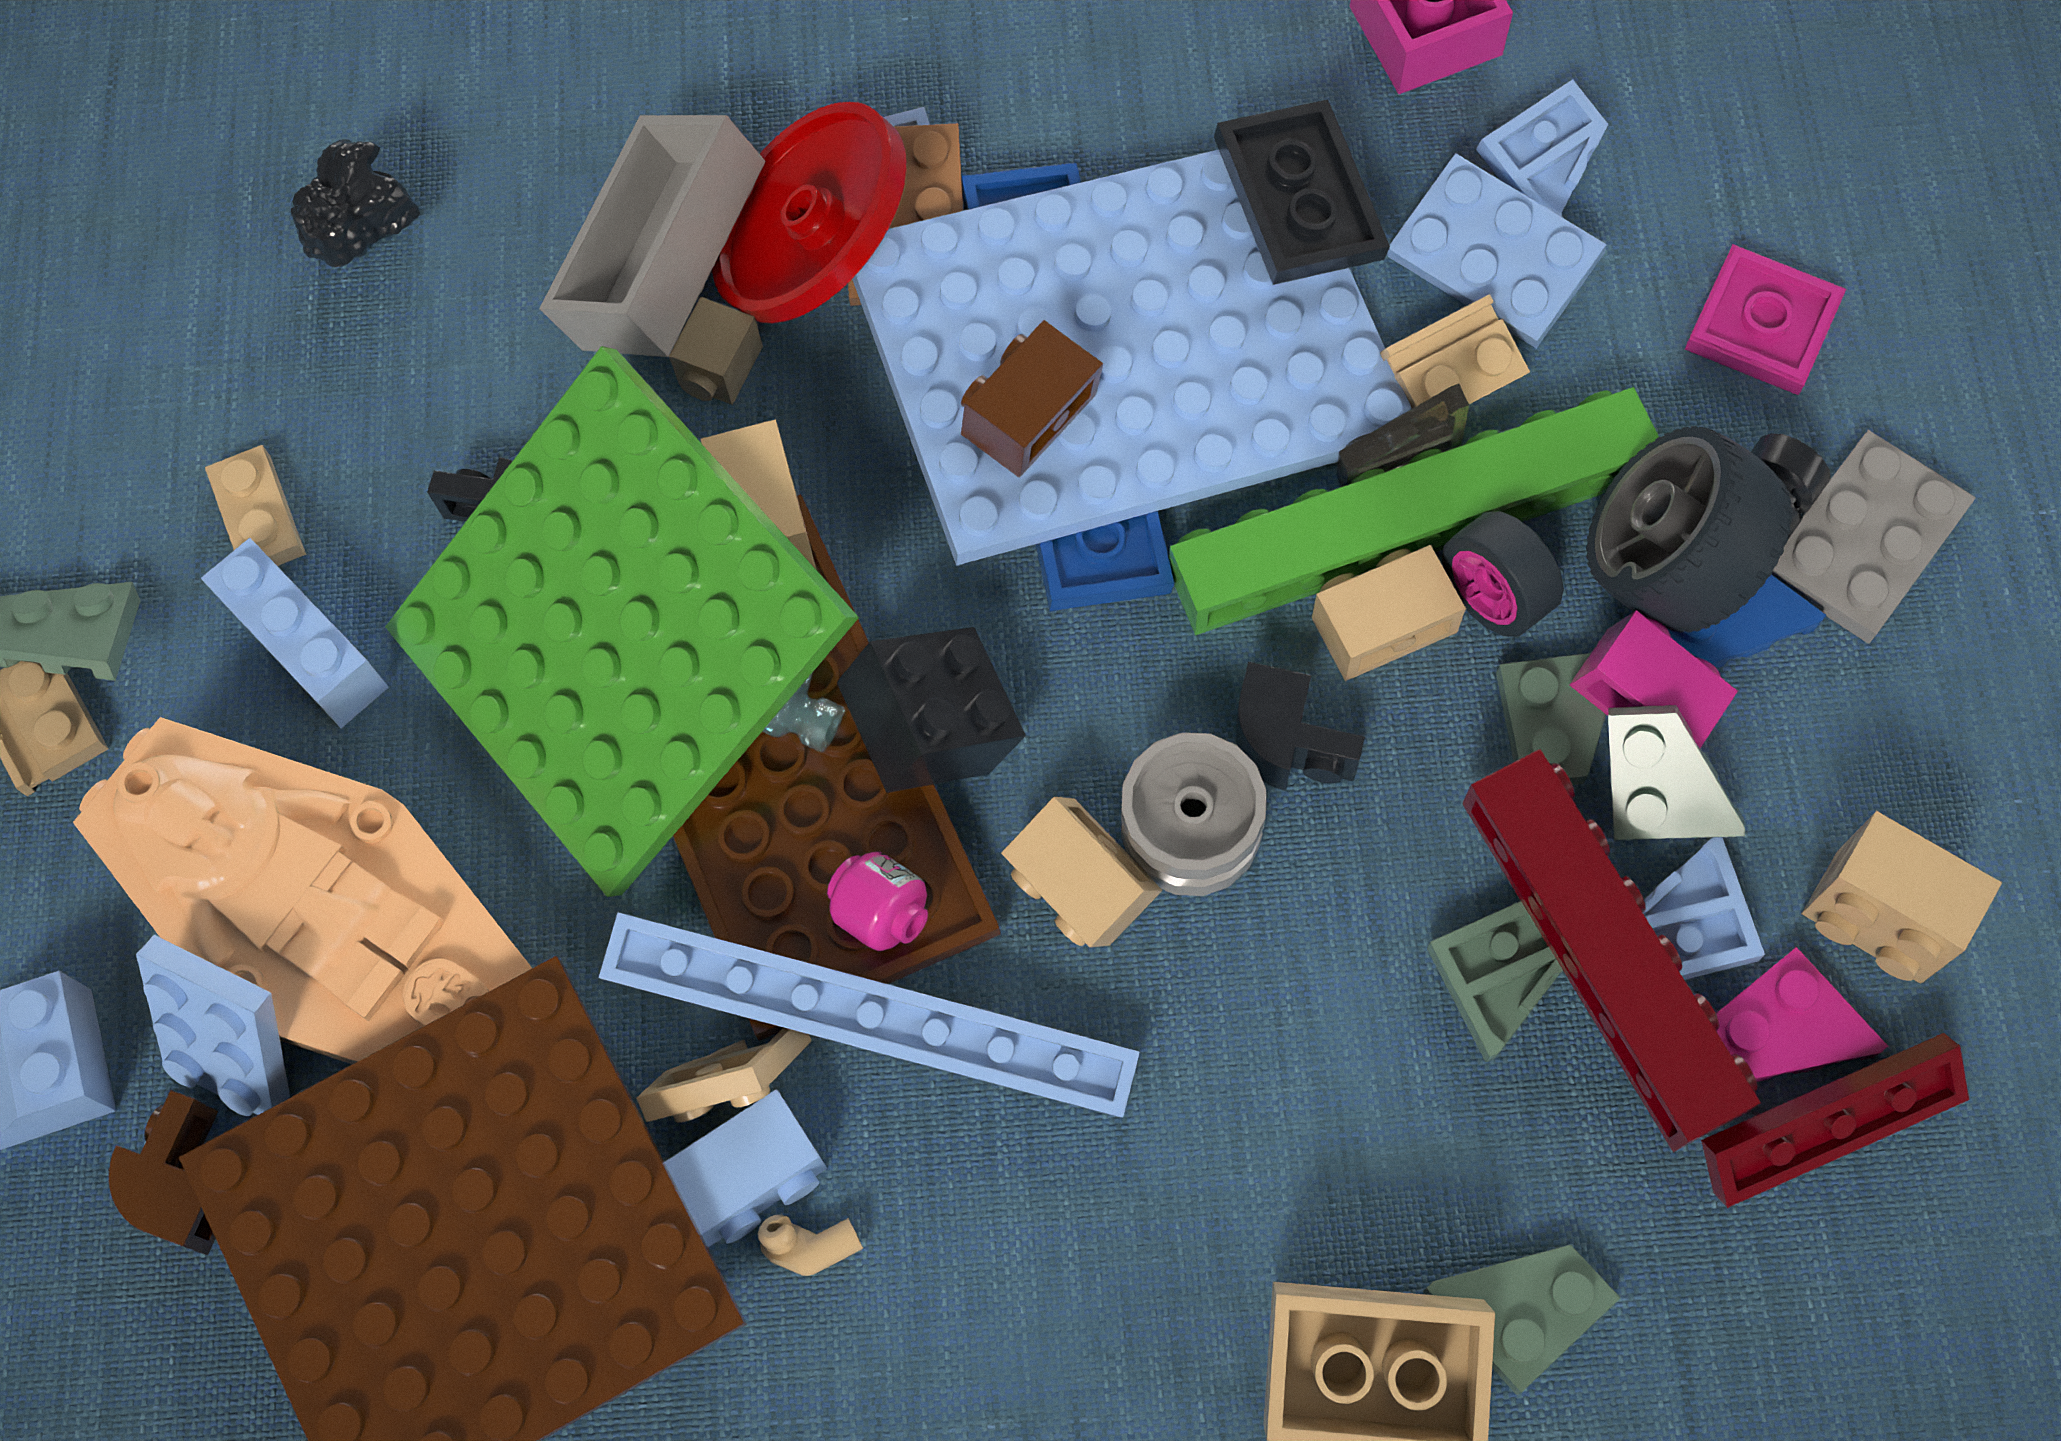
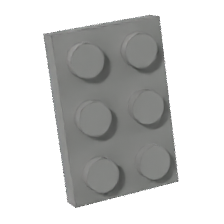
[1771,430,1976,644]

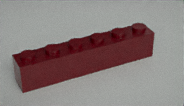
[1462,749,1761,1153]

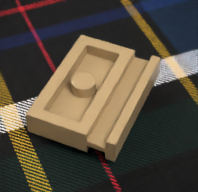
[1380,294,1530,430]
[0,661,109,796]

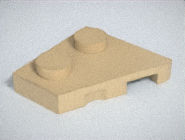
[637,1028,811,1122]

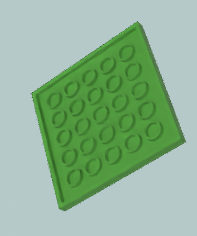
[385,346,859,897]

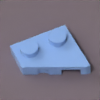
[1476,79,1608,216]
[1643,837,1765,980]

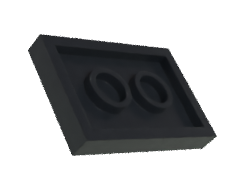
[1214,99,1390,285]

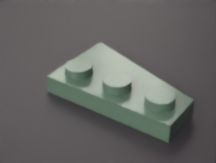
[0,582,141,681]

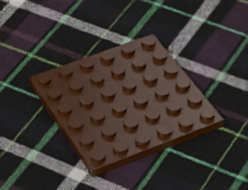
[179,956,747,1441]

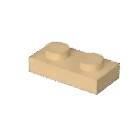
[205,445,306,566]

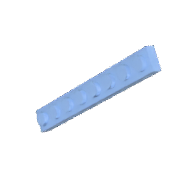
[599,912,1140,1118]

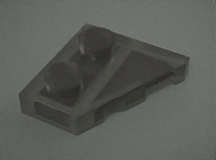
[1337,384,1469,487]

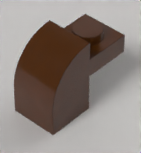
[109,1090,219,1256]

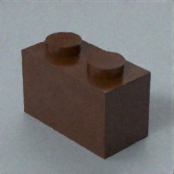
[961,320,1103,478]

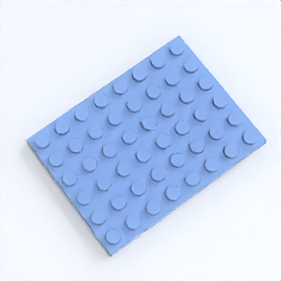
[852,150,1421,566]

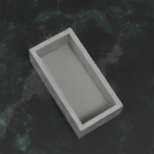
[539,115,766,357]

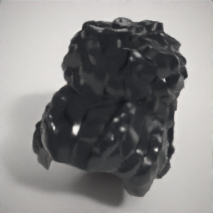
[291,139,420,267]

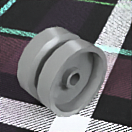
[1121,733,1266,896]

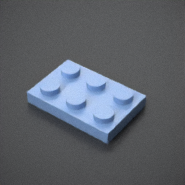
[1387,153,1607,349]
[136,935,290,1116]

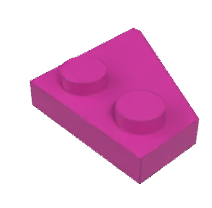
[1716,947,1888,1082]

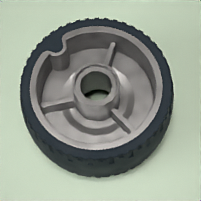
[1586,426,1793,633]

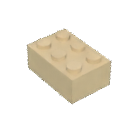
[1264,1282,1495,1441]

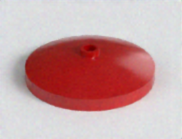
[712,102,907,323]

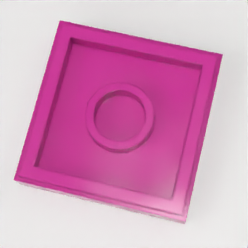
[1685,244,1846,395]

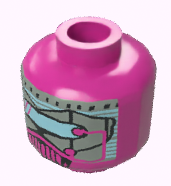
[827,851,928,951]

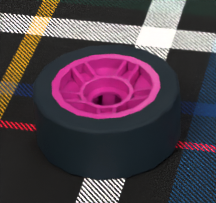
[1442,511,1564,637]

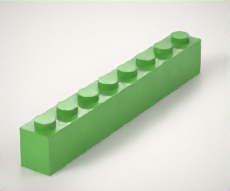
[1169,387,1659,636]

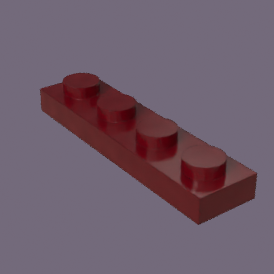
[1701,1033,1969,1208]

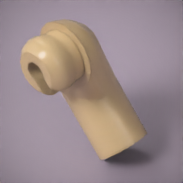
[758,1215,863,1276]

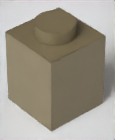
[669,297,763,405]

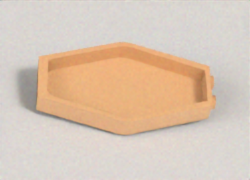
[73,717,532,1064]

